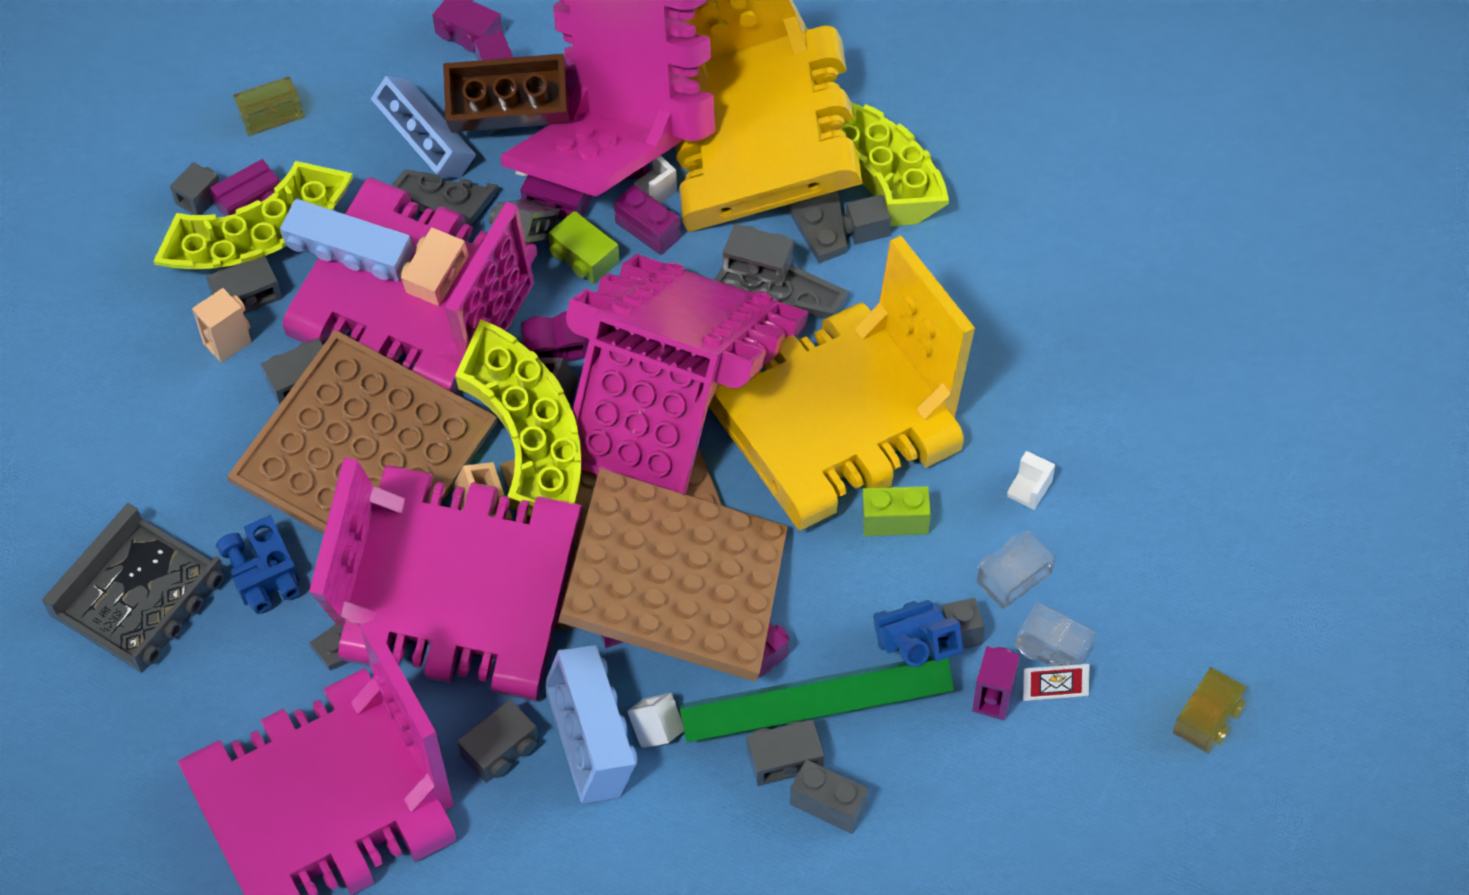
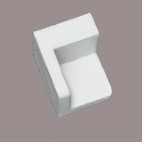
[634,155,677,203]
[1007,451,1055,510]
[627,693,684,748]

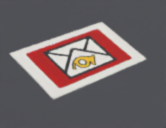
[1023,664,1090,701]

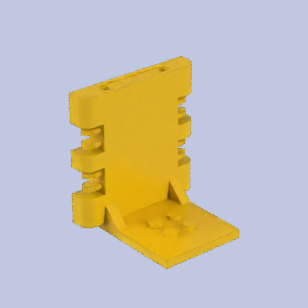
[675,0,862,232]
[709,236,975,531]

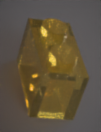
[1173,667,1247,754]

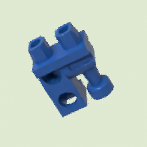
[216,514,300,614]
[873,600,964,667]

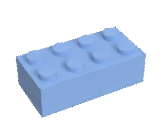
[544,645,637,804]

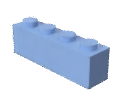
[371,76,476,178]
[280,198,414,282]

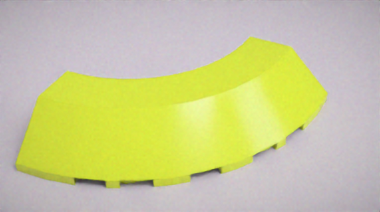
[839,102,949,226]
[153,161,353,269]
[455,319,581,516]

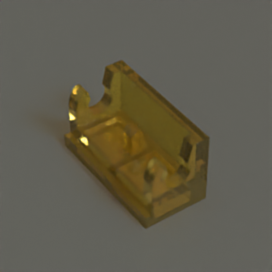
[233,76,305,136]

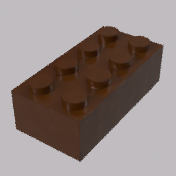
[443,53,571,133]

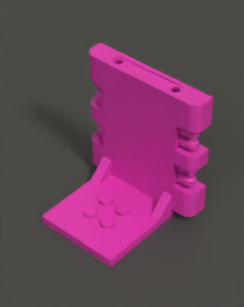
[501,0,715,197]
[282,177,538,395]
[566,254,809,495]
[309,457,583,702]
[177,619,457,895]

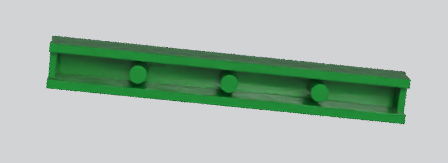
[679,656,954,743]

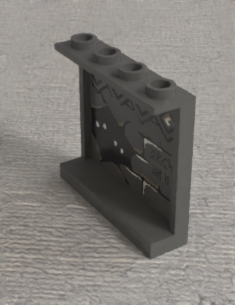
[42,503,225,673]

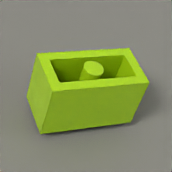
[548,211,620,284]
[862,486,931,536]

